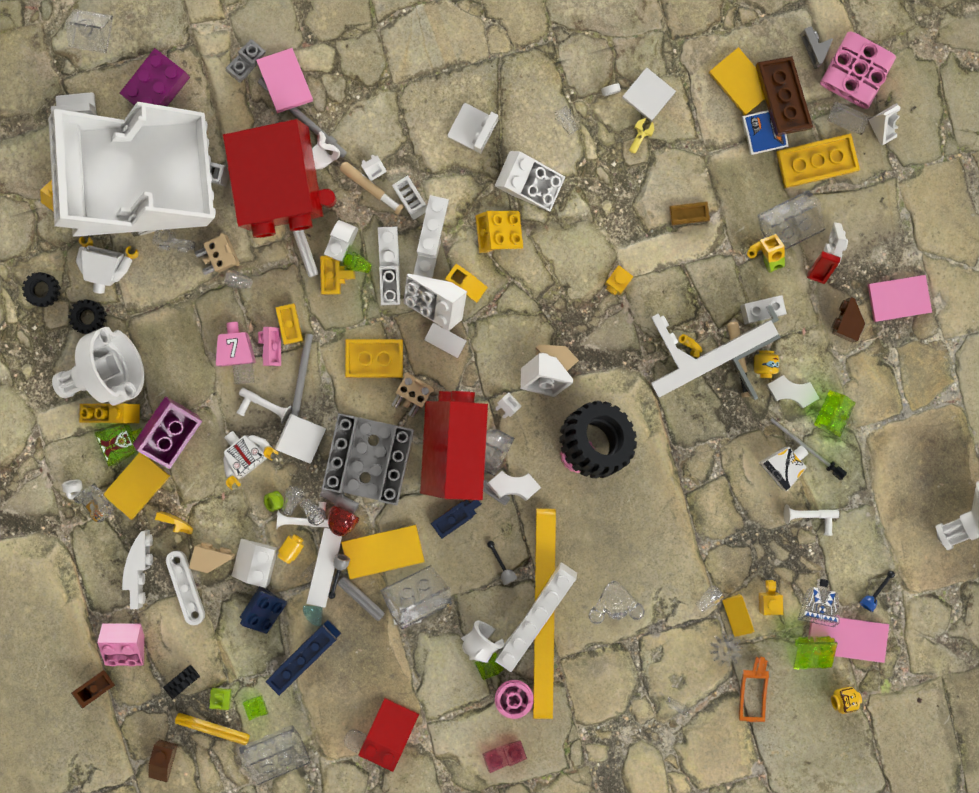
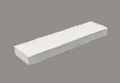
[306,528,343,608]

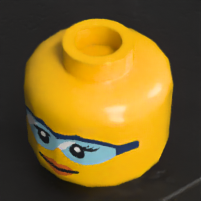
[754,350,779,378]

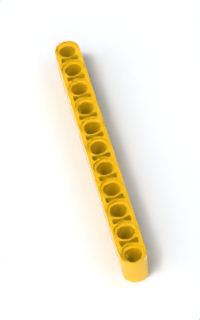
[533,508,556,719]

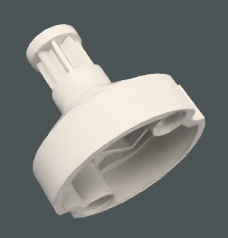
[52,327,144,406]
[936,481,979,550]

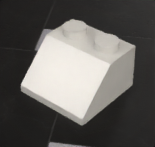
[521,353,573,397]
[232,539,278,588]

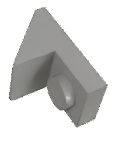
[800,26,833,69]

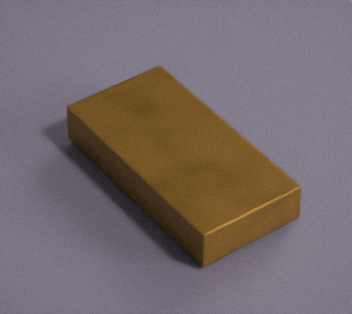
[669,201,710,226]

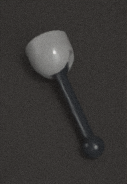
[487,541,517,585]
[328,554,350,599]

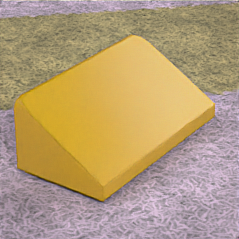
[722,594,755,637]

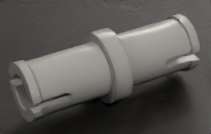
[320,489,359,514]

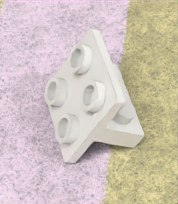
[51,92,97,115]

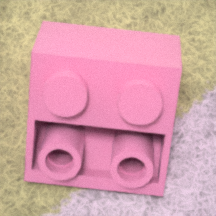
[97,624,144,667]

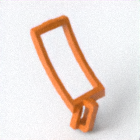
[739,656,769,722]

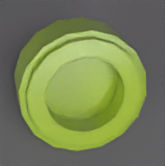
[264,491,284,512]

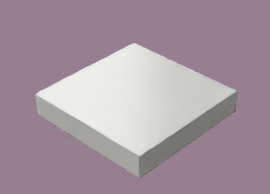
[622,67,676,122]
[275,413,326,464]

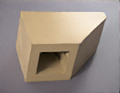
[535,345,579,371]
[189,542,236,573]

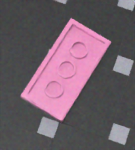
[807,617,889,663]

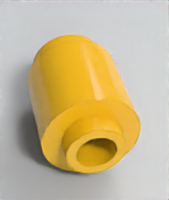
[277,534,305,564]

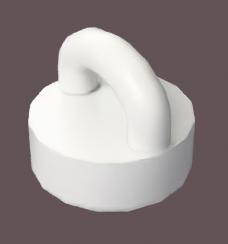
[62,480,83,500]

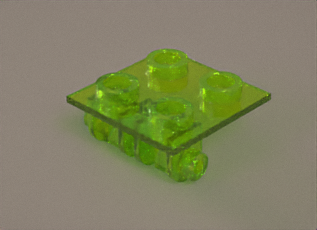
[793,636,838,669]

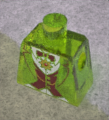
[95,425,143,467]

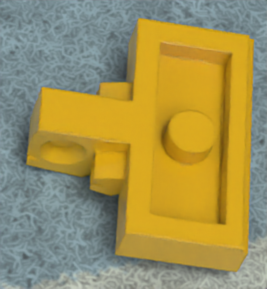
[320,256,355,295]

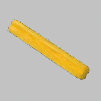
[175,713,250,745]

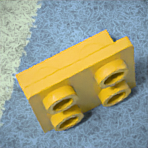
[475,211,523,253]

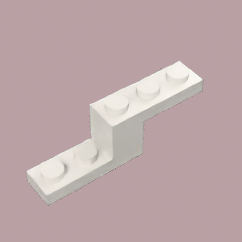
[413,195,449,278]

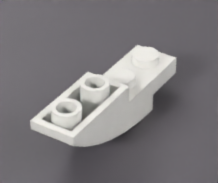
[378,226,400,305]
[122,530,153,609]

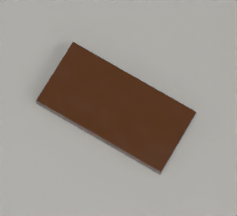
[755,56,813,136]

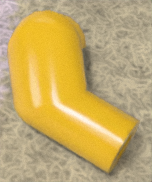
[747,241,763,258]
[679,334,702,358]

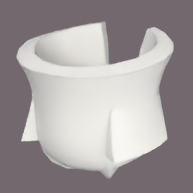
[461,620,504,663]

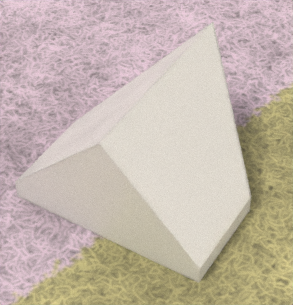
[868,103,901,146]

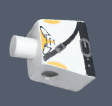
[759,445,809,491]

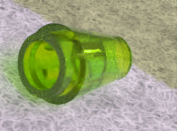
[343,252,372,273]

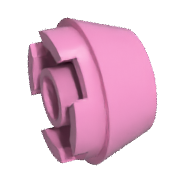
[495,680,533,719]

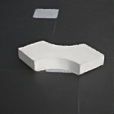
[766,375,820,408]
[487,471,541,501]

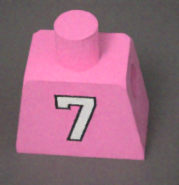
[216,322,256,367]

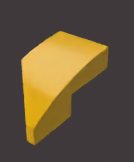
[155,511,193,534]

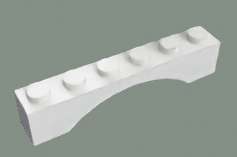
[495,562,577,672]

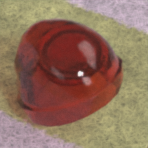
[328,506,360,536]

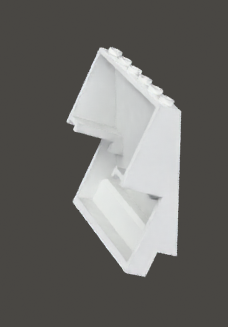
[48,102,216,237]

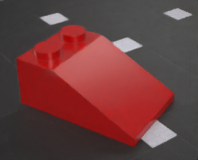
[358,698,419,772]

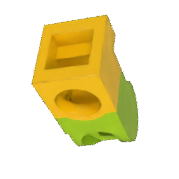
[760,234,785,273]

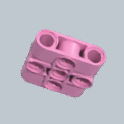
[820,32,896,109]

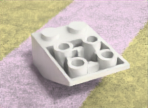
[495,151,565,212]
[404,274,467,331]

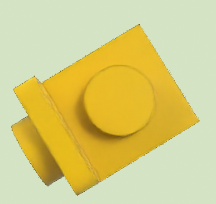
[605,265,634,295]

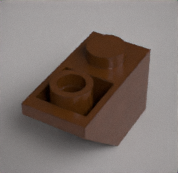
[832,297,865,343]

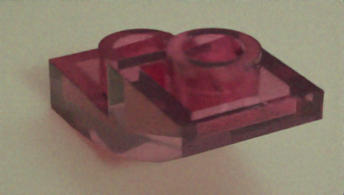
[482,740,527,773]

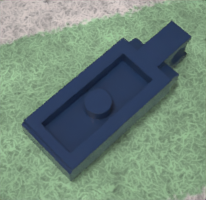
[431,500,482,539]

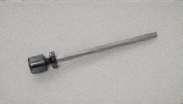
[770,418,847,480]

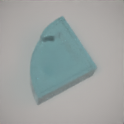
[303,605,323,626]

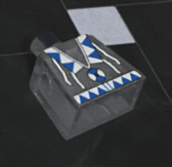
[798,579,840,627]

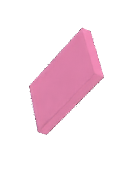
[256,48,313,113]
[867,275,932,322]

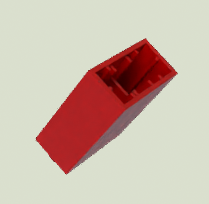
[223,119,323,238]
[420,391,488,500]

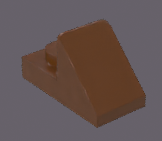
[71,670,115,709]

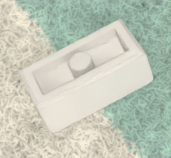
[424,323,467,358]

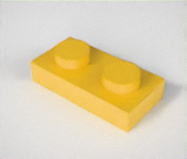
[275,303,303,345]

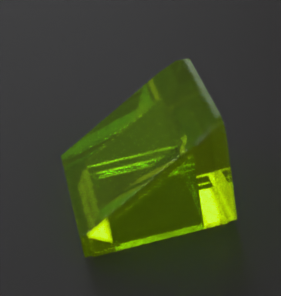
[475,653,504,680]

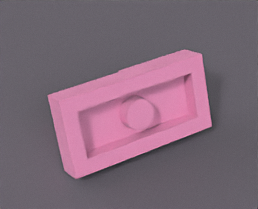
[258,327,281,366]

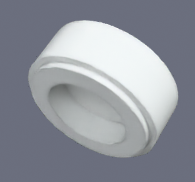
[601,83,621,96]

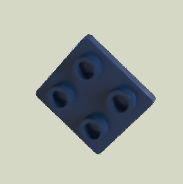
[240,586,287,634]

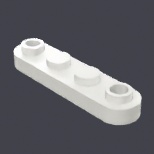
[166,550,205,625]

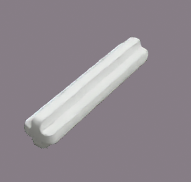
[293,230,318,277]

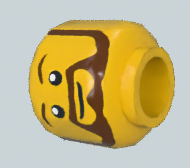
[831,687,862,714]

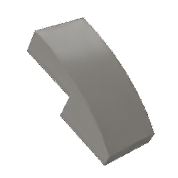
[226,39,266,83]

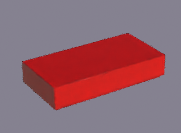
[807,251,841,284]

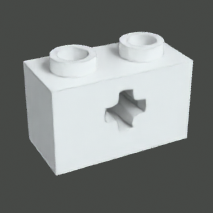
[740,295,787,324]

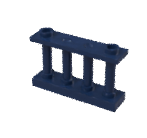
[266,619,341,696]

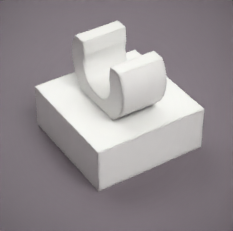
[361,155,387,181]
[496,393,522,418]

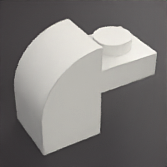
[324,220,358,262]

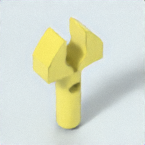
[629,118,654,153]

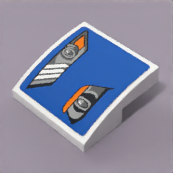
[741,110,788,155]

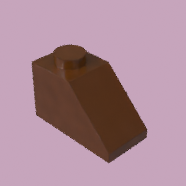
[148,740,178,783]

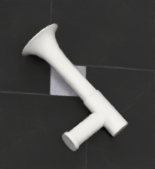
[236,388,292,424]
[276,502,331,530]
[783,504,839,536]

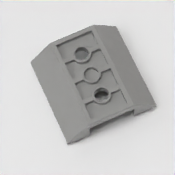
[322,413,414,505]

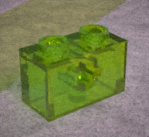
[814,390,856,437]

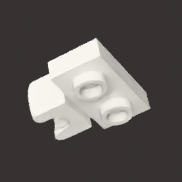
[823,222,848,266]

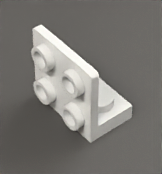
[448,103,498,154]

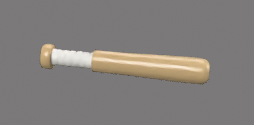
[340,162,405,215]

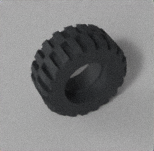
[559,401,637,479]

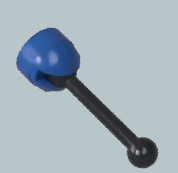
[860,571,895,612]

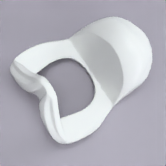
[312,131,340,169]

